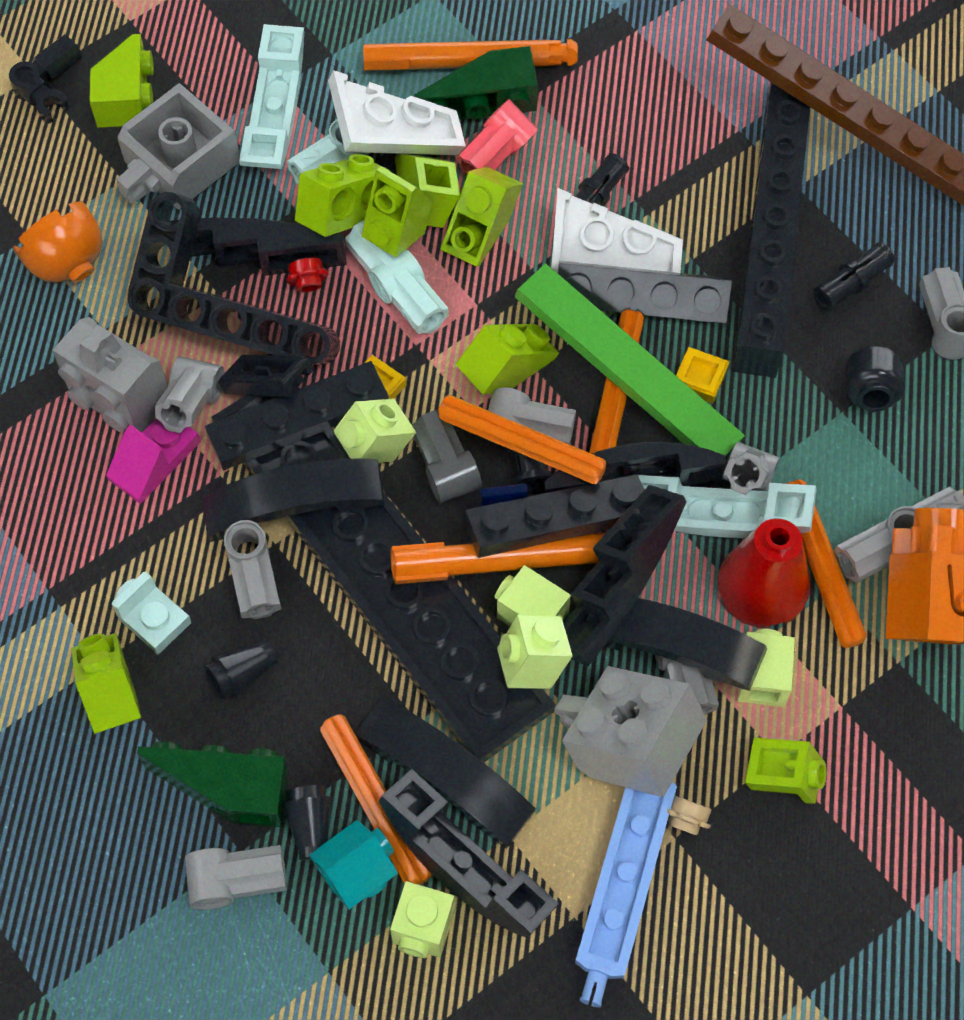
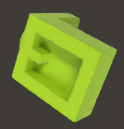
[745,737,827,804]

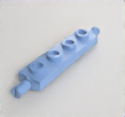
[575,782,677,1007]

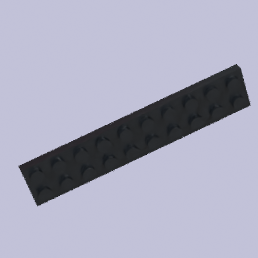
[211,386,556,763]

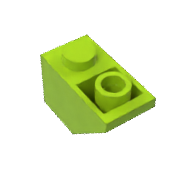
[90,34,154,128]
[395,153,460,228]
[361,166,433,258]
[440,166,523,267]
[455,323,559,395]
[71,633,141,734]

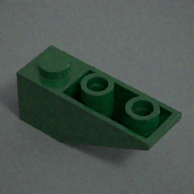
[414,46,538,120]
[137,742,289,828]

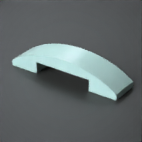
[239,24,305,169]
[638,475,817,538]

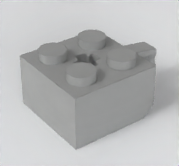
[116,83,240,210]
[52,317,168,432]
[554,666,707,797]

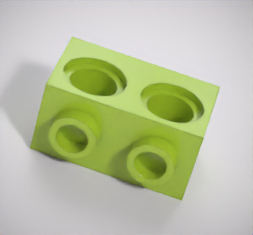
[295,154,390,237]

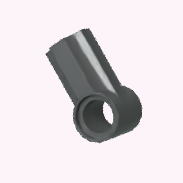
[411,410,482,504]

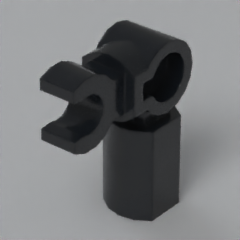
[9,34,82,124]

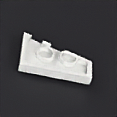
[328,70,466,155]
[551,188,683,273]

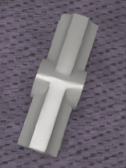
[834,486,964,584]

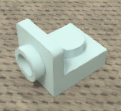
[112,572,191,655]

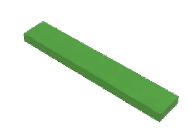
[515,263,745,458]

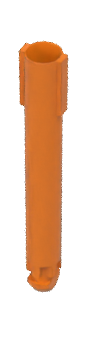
[363,39,578,71]
[391,533,606,584]

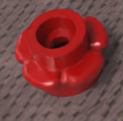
[286,258,329,293]

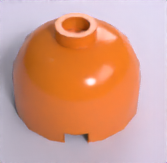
[13,201,103,283]

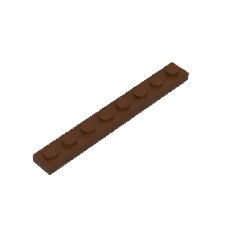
[706,3,964,206]

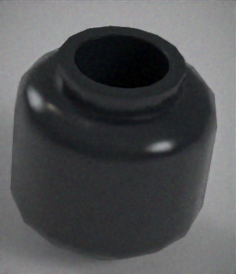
[845,346,904,412]

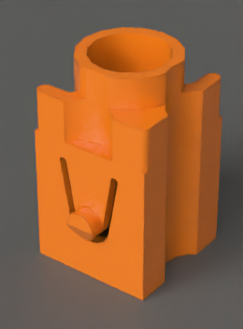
[885,508,964,645]

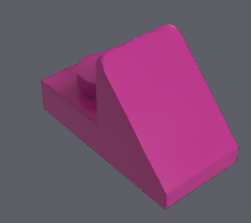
[106,419,201,504]

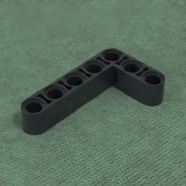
[127,192,340,365]

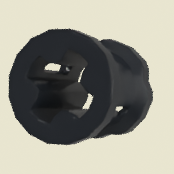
[509,449,553,494]

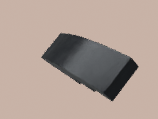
[170,217,347,276]
[563,484,687,666]

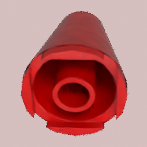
[717,518,810,628]

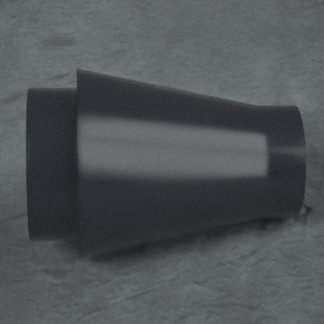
[204,639,278,699]
[282,785,331,860]

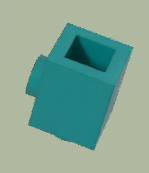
[309,820,398,909]

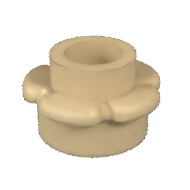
[667,796,712,835]

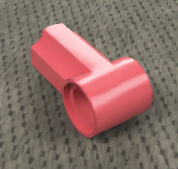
[455,99,538,175]

